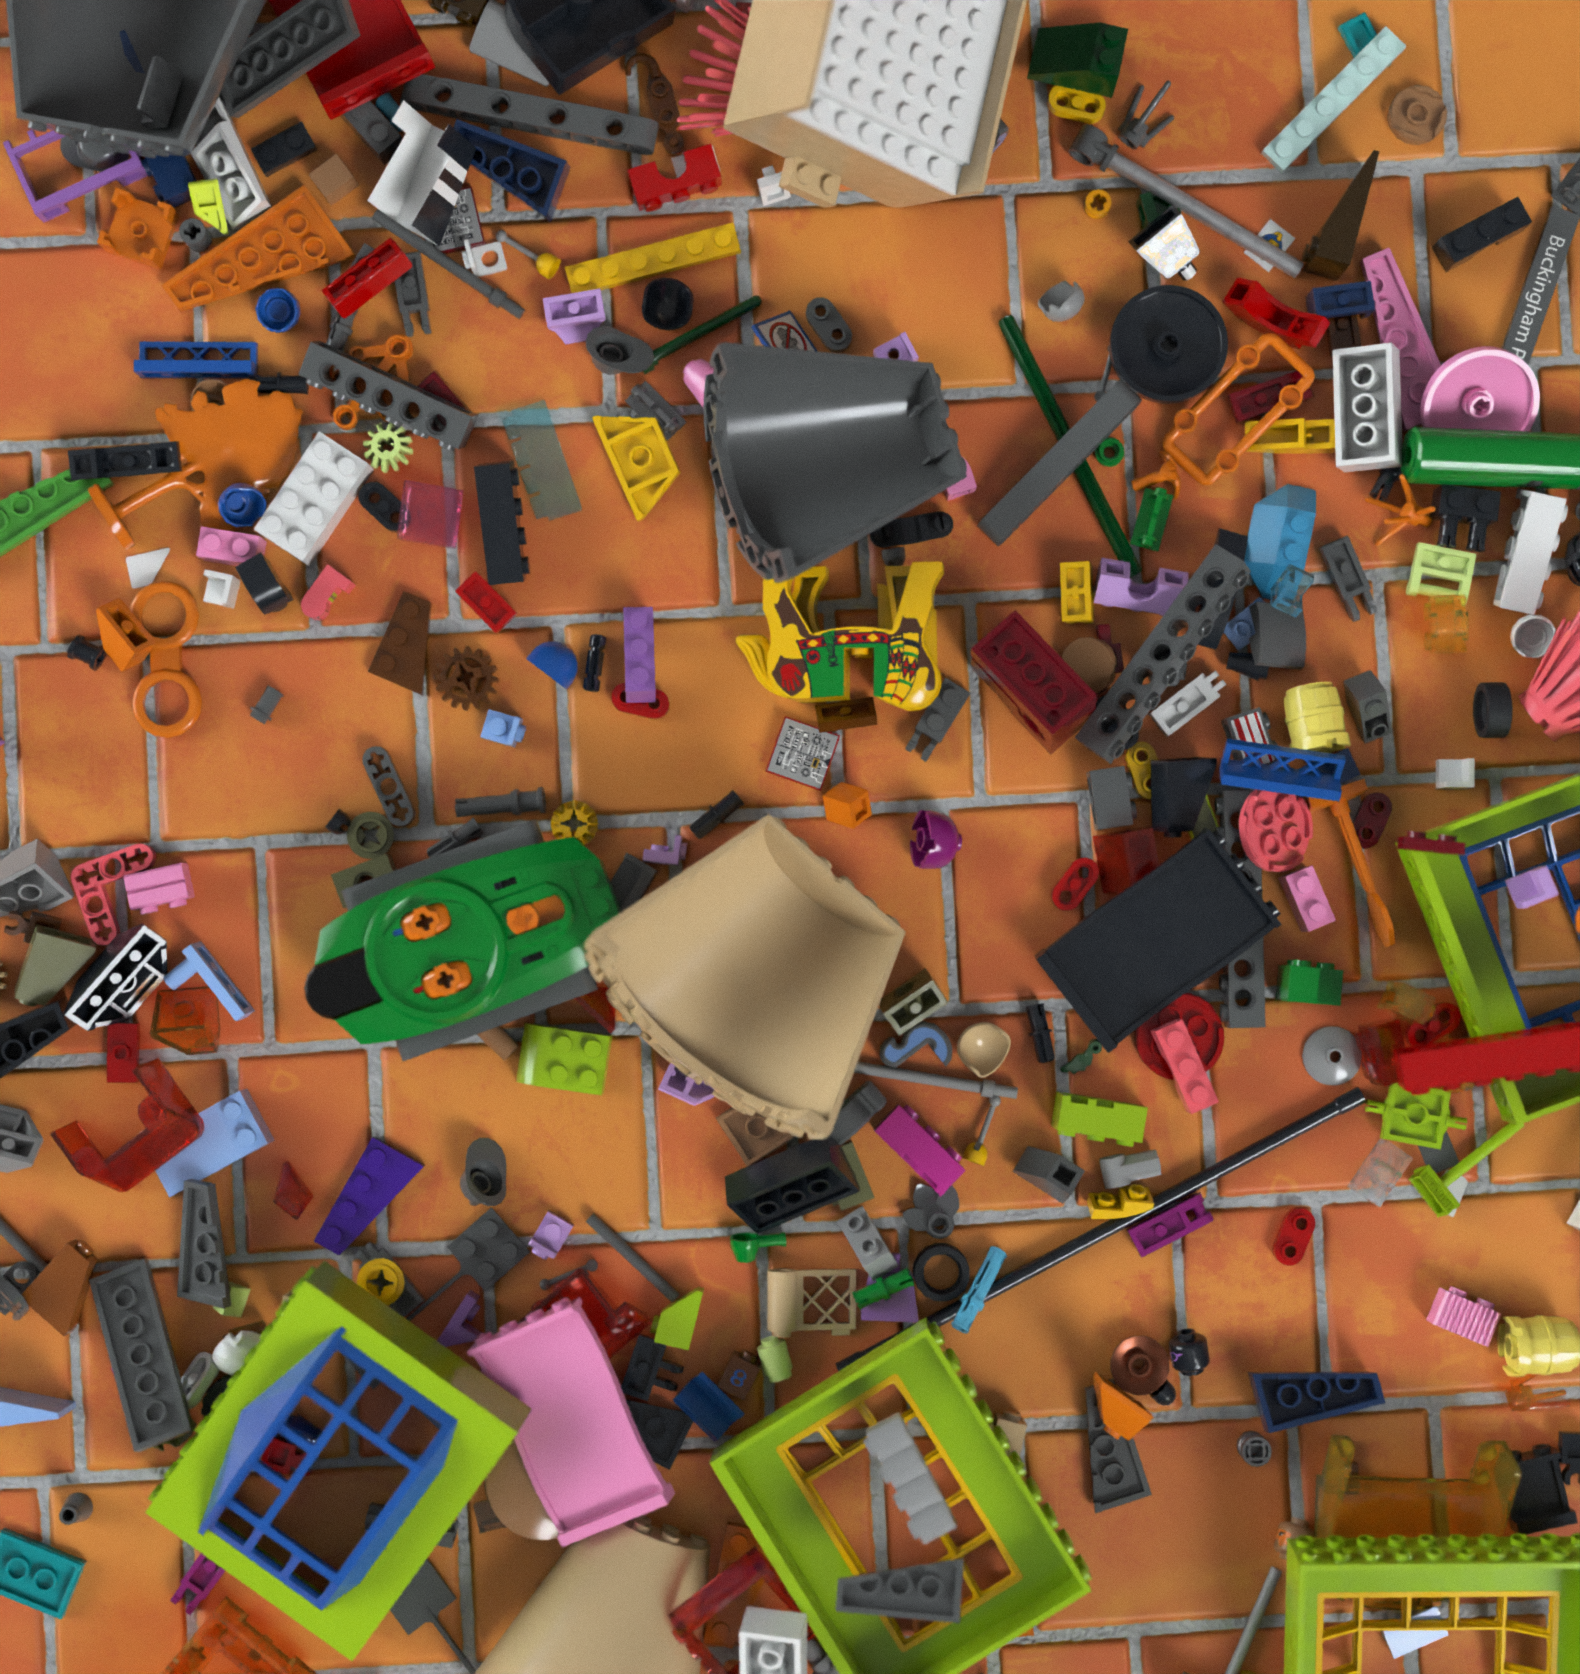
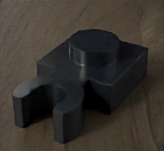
[1558,1431,1580,1485]

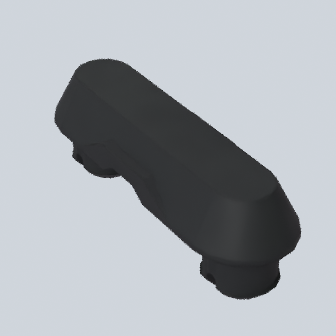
[870,511,953,548]

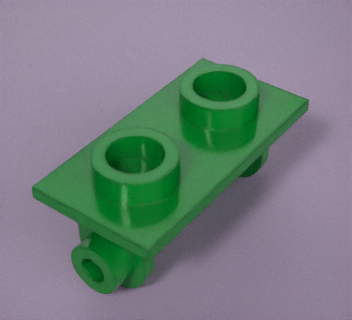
[1130,488,1174,552]

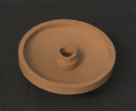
[484,1439,559,1540]

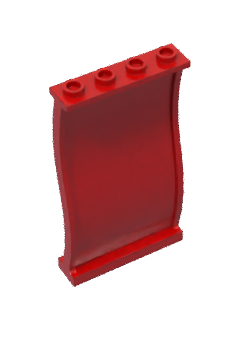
[269,0,435,121]

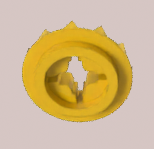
[551,800,598,845]
[357,1258,405,1305]

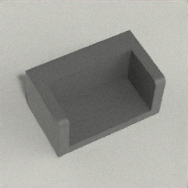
[611,852,658,912]

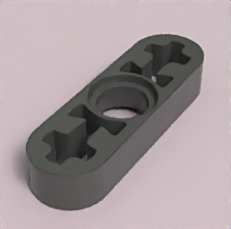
[362,746,415,827]

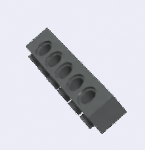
[298,341,478,451]

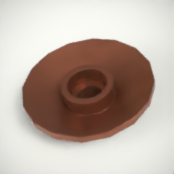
[1110,1336,1169,1395]

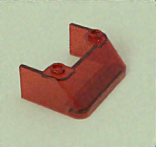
[50,1058,204,1193]

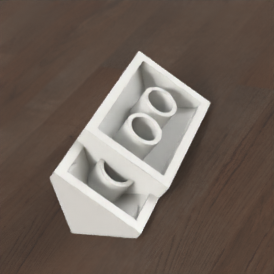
[191,97,272,230]

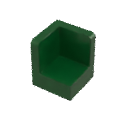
[1136,192,1181,229]

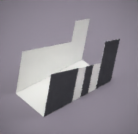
[367,100,476,247]

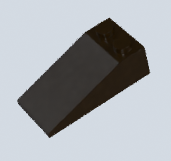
[1301,150,1380,281]

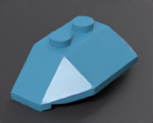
[1244,484,1316,604]

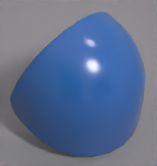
[526,641,578,690]

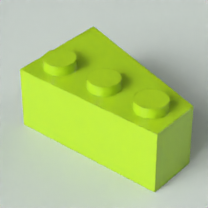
[1051,1091,1148,1147]

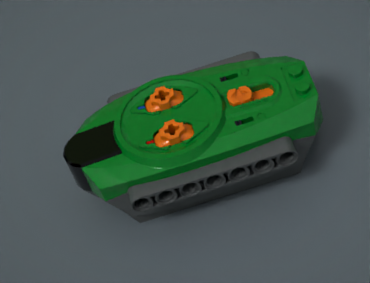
[304,820,622,1061]

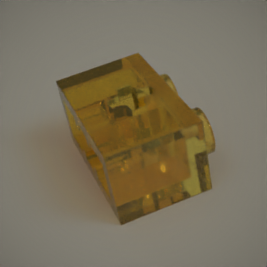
[1376,981,1436,1025]

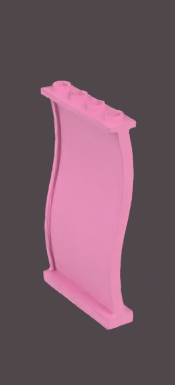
[467,1297,675,1547]

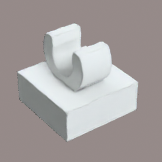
[757,165,791,206]

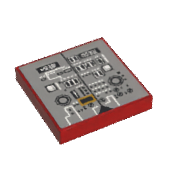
[765,716,840,791]

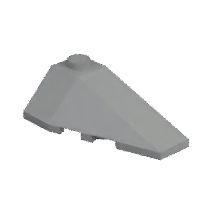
[0,839,74,917]

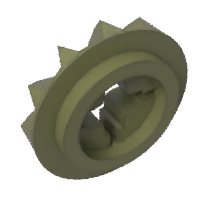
[347,812,394,859]

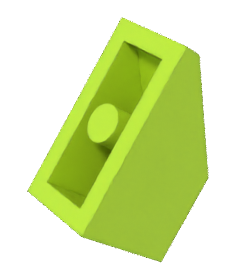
[650,1287,704,1351]

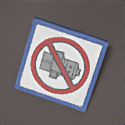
[751,311,818,352]

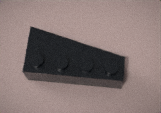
[474,460,530,585]
[0,997,77,1079]

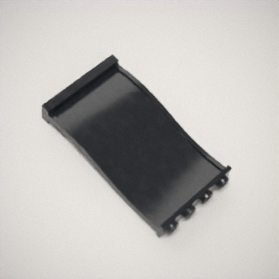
[1035,827,1282,1053]

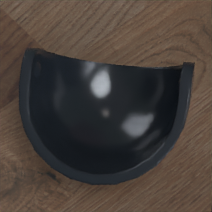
[642,277,694,330]

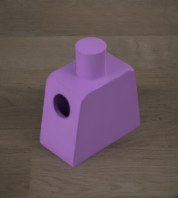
[860,1252,918,1322]

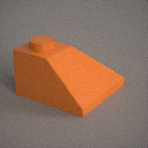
[1092,1371,1154,1441]

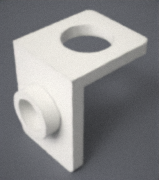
[462,239,507,277]

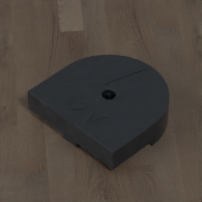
[505,0,676,95]

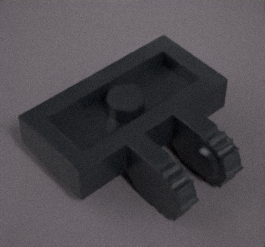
[621,1333,684,1401]

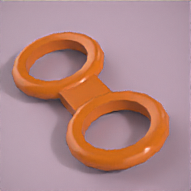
[130,581,202,738]

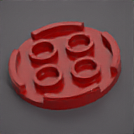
[1135,993,1225,1080]

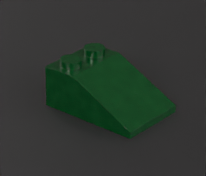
[1027,22,1128,98]

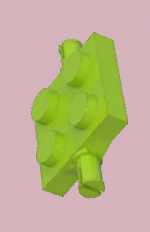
[1365,1080,1467,1150]

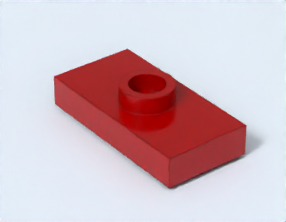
[106,1023,140,1083]

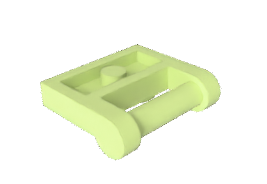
[1406,542,1477,606]

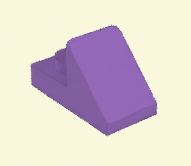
[437,1290,483,1347]

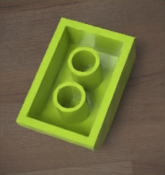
[516,1022,612,1095]

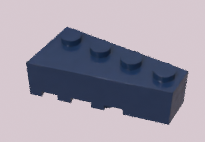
[453,119,571,223]
[1247,1371,1386,1433]

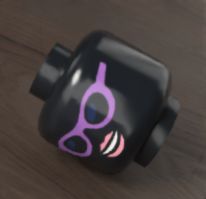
[1169,1328,1210,1376]

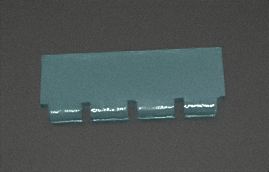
[502,400,582,521]

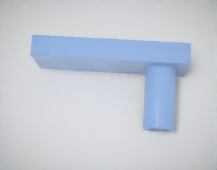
[163,941,255,1021]

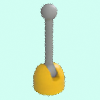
[496,230,561,279]
[962,1095,1001,1166]

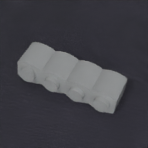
[864,1412,957,1545]

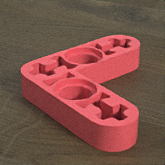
[71,844,156,946]

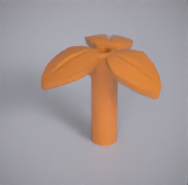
[1131,451,1181,500]

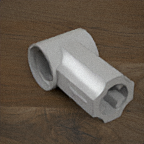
[1099,1149,1162,1189]

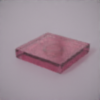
[397,480,463,549]

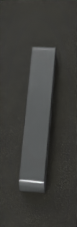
[977,379,1142,546]

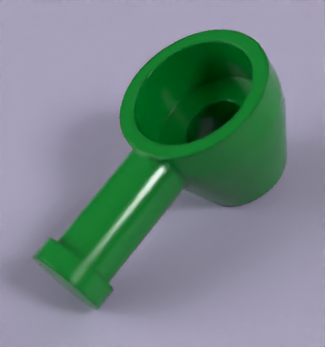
[730,1232,786,1263]

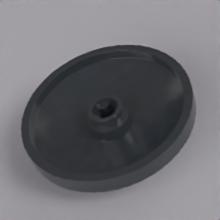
[1109,285,1228,404]

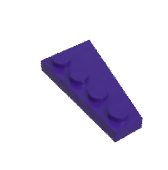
[314,1137,425,1255]

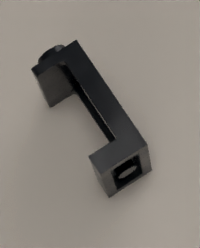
[1495,1444,1578,1535]

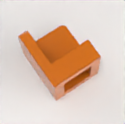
[822,782,872,829]

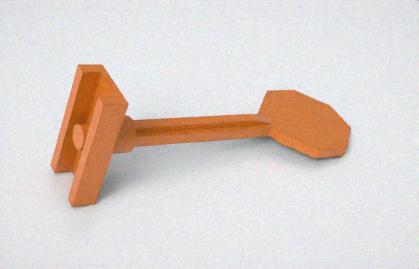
[1305,779,1396,947]

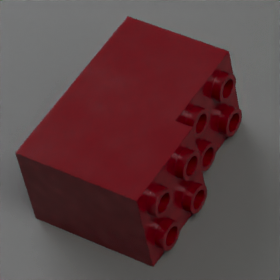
[971,610,1097,755]

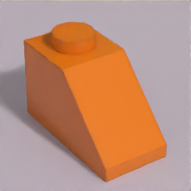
[96,597,156,672]

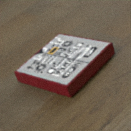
[424,186,486,259]

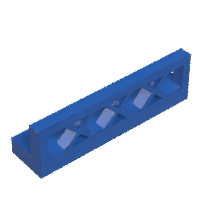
[134,342,258,379]
[1219,738,1346,801]

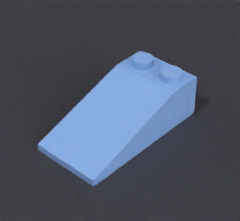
[142,1089,275,1198]
[0,1387,76,1427]

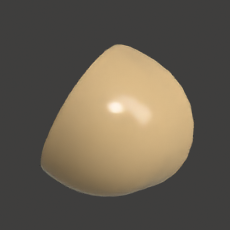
[957,1022,1011,1078]

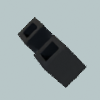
[1432,197,1532,272]

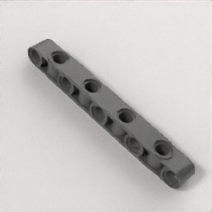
[400,74,659,155]

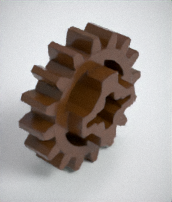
[434,646,499,711]

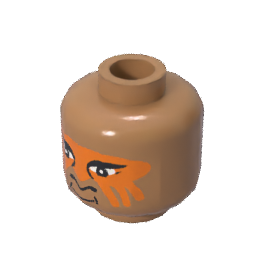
[1274,1517,1317,1560]

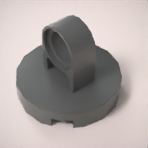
[0,1261,37,1321]

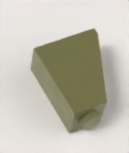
[14,924,96,1006]

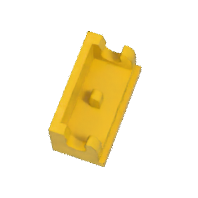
[1060,561,1094,624]

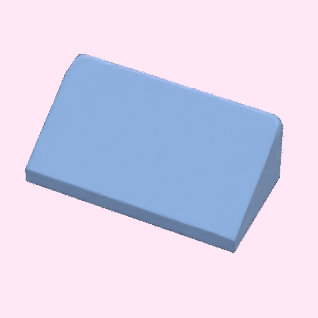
[1381,1606,1449,1659]

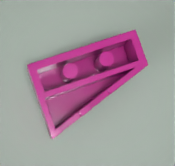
[874,1104,966,1196]

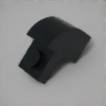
[235,553,294,615]

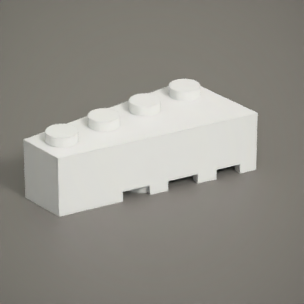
[1493,488,1568,615]

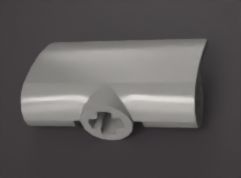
[469,0,549,87]

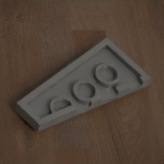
[1085,1378,1152,1514]

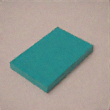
[0,1528,87,1619]

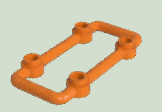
[1162,333,1315,486]

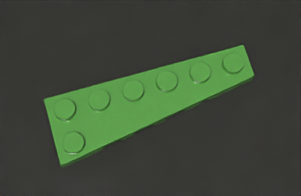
[0,469,114,557]

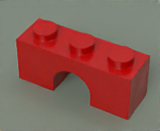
[627,143,722,212]

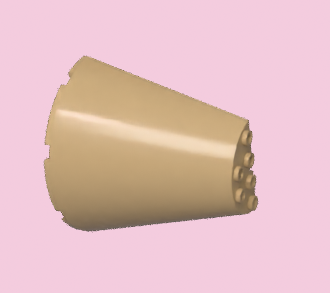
[474,1515,711,1674]

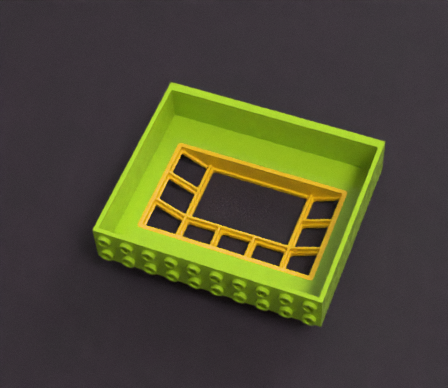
[709,1317,1092,1674]
[1284,1533,1580,1674]

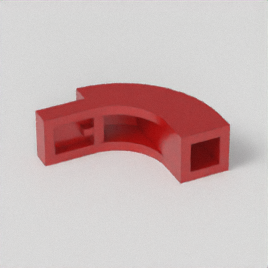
[1222,277,1330,349]

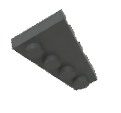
[177,1179,231,1309]
[835,1558,964,1623]

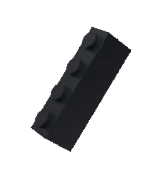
[725,1135,860,1234]

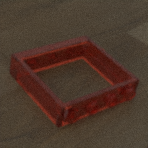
[668,1546,816,1674]

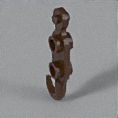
[625,53,684,154]

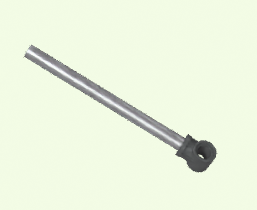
[1068,124,1304,279]

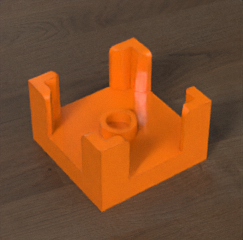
[97,187,180,270]

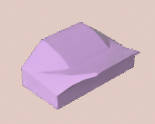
[542,289,606,344]

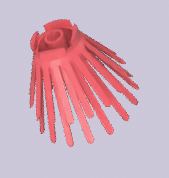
[676,0,750,137]
[1518,609,1580,742]

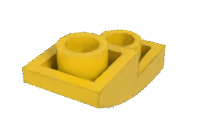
[1087,1184,1154,1219]

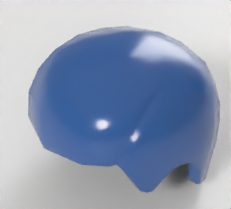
[255,288,301,333]
[218,482,267,527]

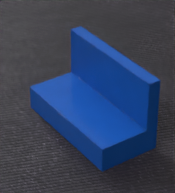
[672,1372,745,1442]

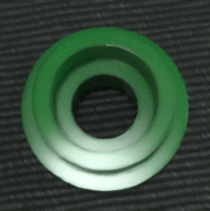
[1095,437,1124,467]

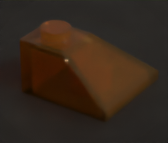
[150,986,221,1055]

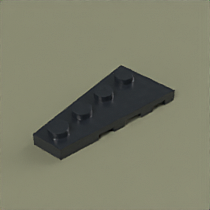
[625,1399,693,1470]

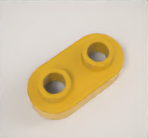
[1047,86,1106,124]
[1125,742,1158,799]

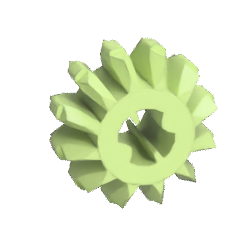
[363,422,414,473]

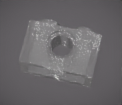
[1347,1138,1413,1207]

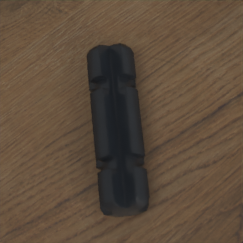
[583,634,606,692]

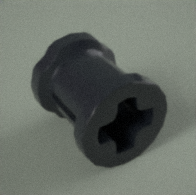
[67,634,107,671]

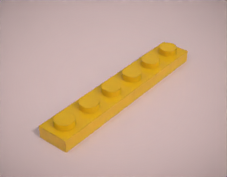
[565,222,741,293]

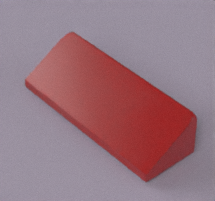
[321,237,412,319]

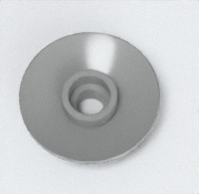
[1302,1026,1362,1085]

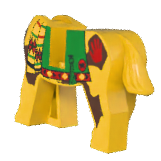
[736,562,944,711]

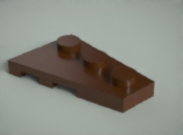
[368,591,432,696]

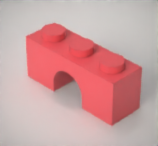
[1150,1019,1219,1114]

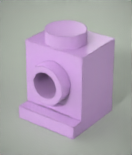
[873,332,919,362]

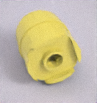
[1284,682,1351,753]
[1497,1315,1580,1377]

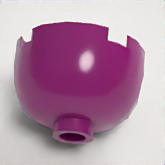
[910,810,962,869]

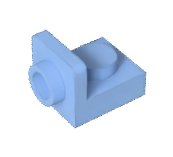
[480,709,526,748]

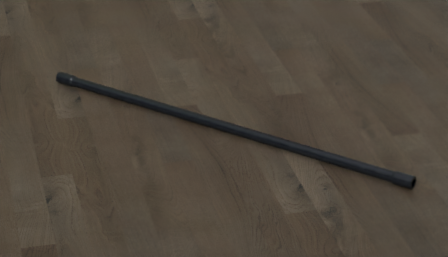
[835,1087,1366,1371]

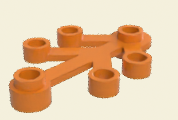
[331,334,414,430]

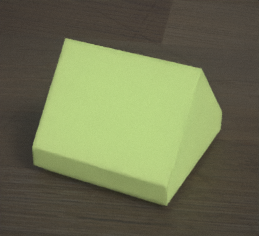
[213,1281,251,1317]

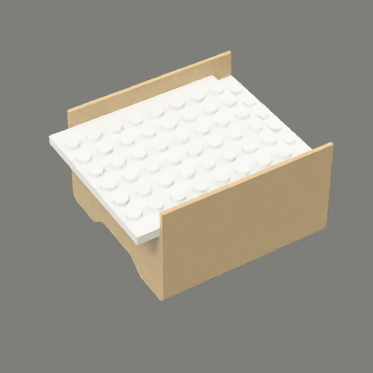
[723,0,1027,208]

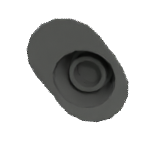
[60,136,129,172]
[585,326,654,375]
[460,1138,506,1206]

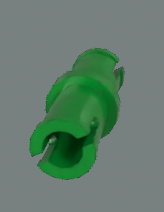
[852,1267,915,1310]

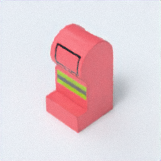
[301,564,356,621]

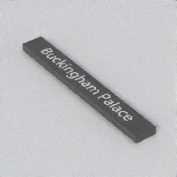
[1501,206,1580,365]

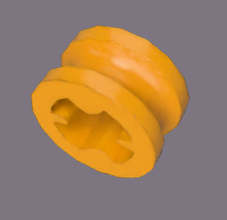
[1084,189,1112,219]

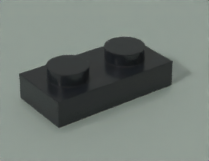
[251,121,317,177]

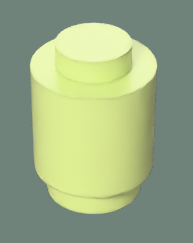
[757,1336,793,1383]

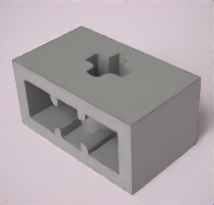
[837,1206,899,1281]

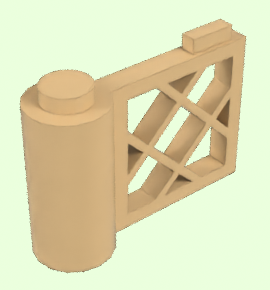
[767,1268,856,1338]

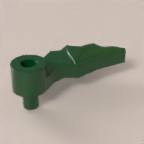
[1060,1039,1102,1074]

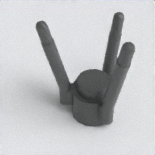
[1118,80,1174,150]

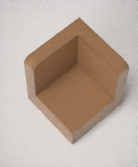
[309,154,359,206]

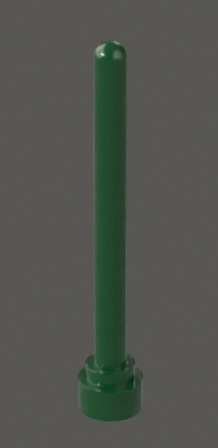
[642,295,762,375]

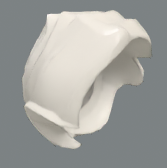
[212,1330,260,1376]

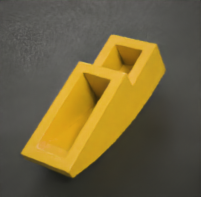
[1245,418,1336,454]

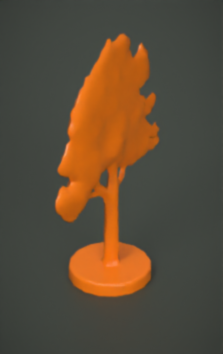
[88,379,303,550]

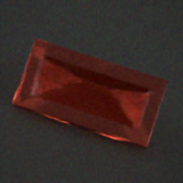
[574,987,617,1033]

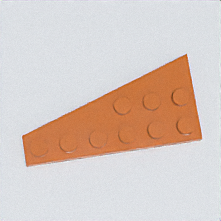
[161,185,356,312]

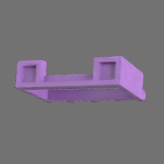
[3,129,148,223]

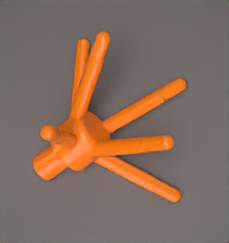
[1364,474,1436,546]

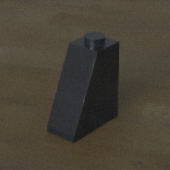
[1151,757,1217,838]

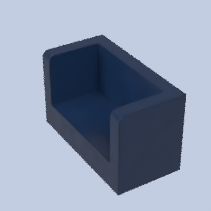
[1305,281,1375,318]

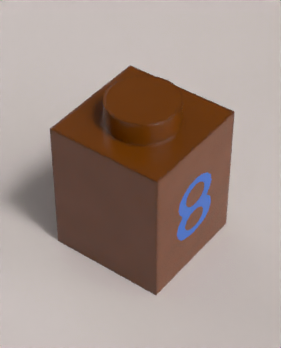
[718,1349,761,1400]

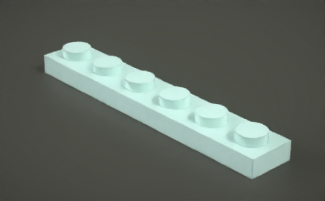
[1261,26,1407,174]

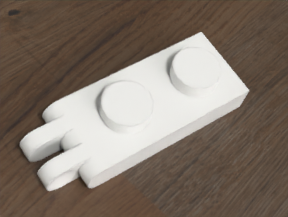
[1149,670,1226,737]

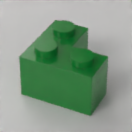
[1275,960,1343,1006]

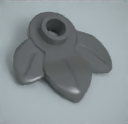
[903,1184,959,1239]

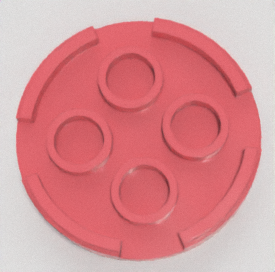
[1239,789,1313,872]

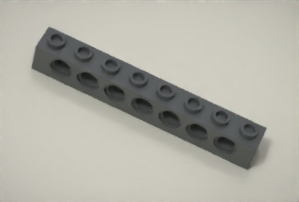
[1075,544,1251,764]
[1214,790,1266,1028]

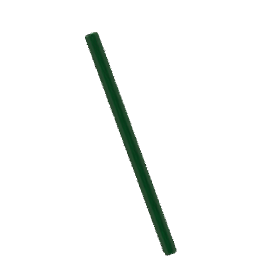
[999,315,1142,578]

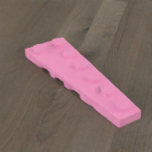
[1360,247,1441,432]

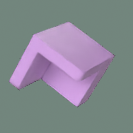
[1506,866,1559,909]

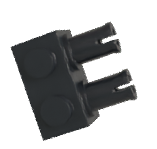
[1430,485,1501,552]

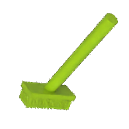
[1408,1123,1524,1217]

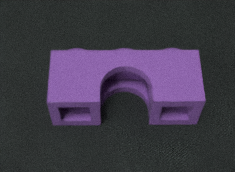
[623,607,655,703]

